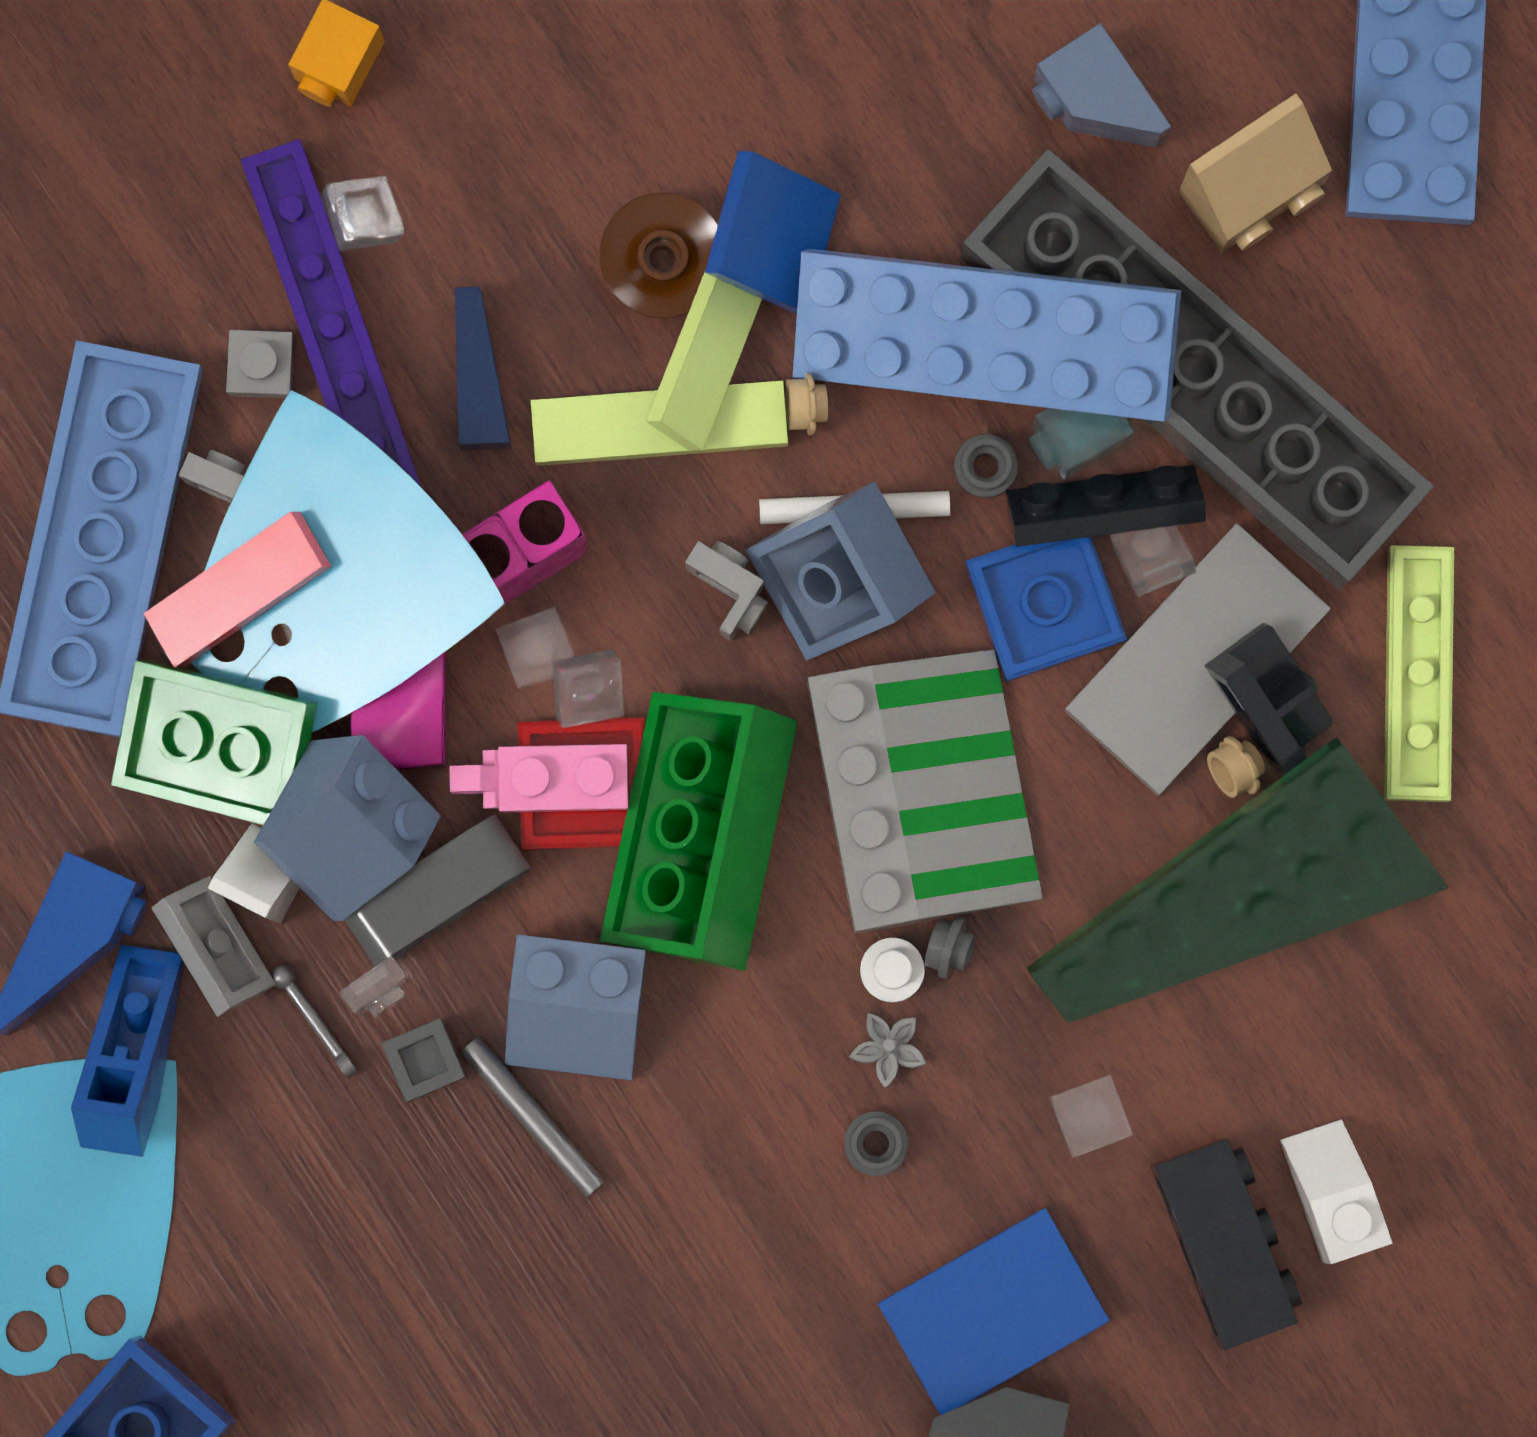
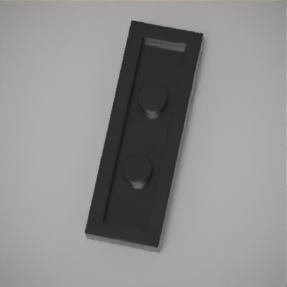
[1006,465,1206,547]

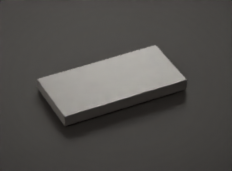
[1064,523,1331,796]

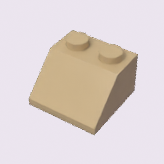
[1179,93,1332,253]

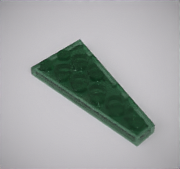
[1027,737,1449,1023]

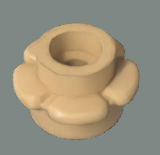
[785,372,828,435]
[1207,736,1265,798]

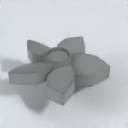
[849,1013,926,1089]

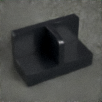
[1204,623,1333,780]

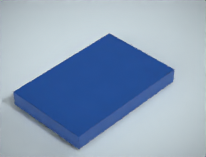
[877,1207,1110,1415]

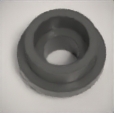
[954,434,1018,498]
[925,916,976,980]
[844,1111,908,1176]

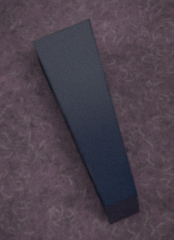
[455,287,512,450]

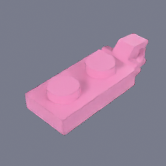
[449,744,628,813]

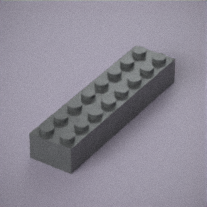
[960,149,1434,591]

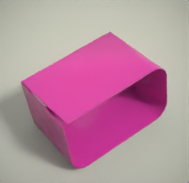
[462,480,588,608]
[351,651,446,770]

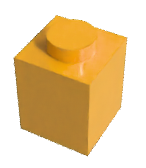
[288,0,385,107]

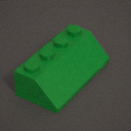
[599,692,798,971]

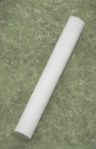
[759,491,950,524]

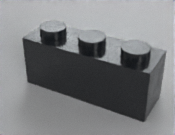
[1150,1139,1302,1350]

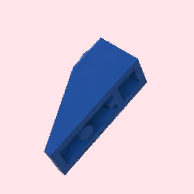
[0,851,148,1035]
[71,945,184,1157]

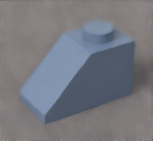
[1032,23,1171,148]

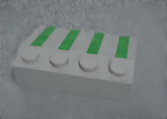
[807,649,1043,935]

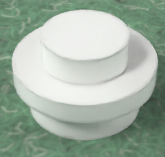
[860,938,924,1002]

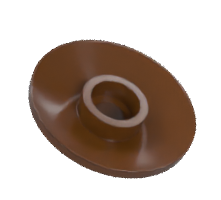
[600,193,718,319]

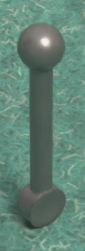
[271,964,359,1079]

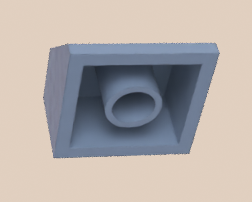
[745,481,936,661]
[254,735,441,921]
[505,934,648,1080]

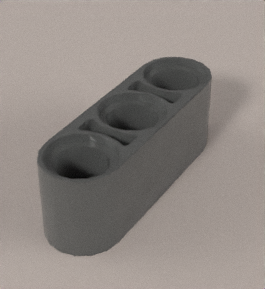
[344,814,532,969]

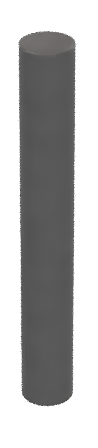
[460,1036,605,1198]

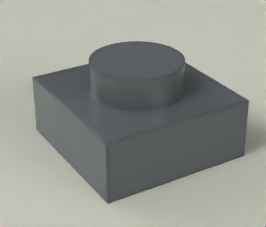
[381,1018,467,1103]

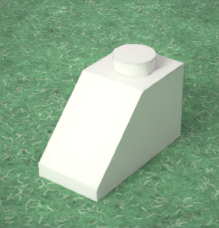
[208,823,299,924]
[1280,1119,1393,1264]

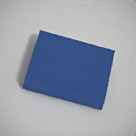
[705,151,841,313]
[965,537,1127,683]

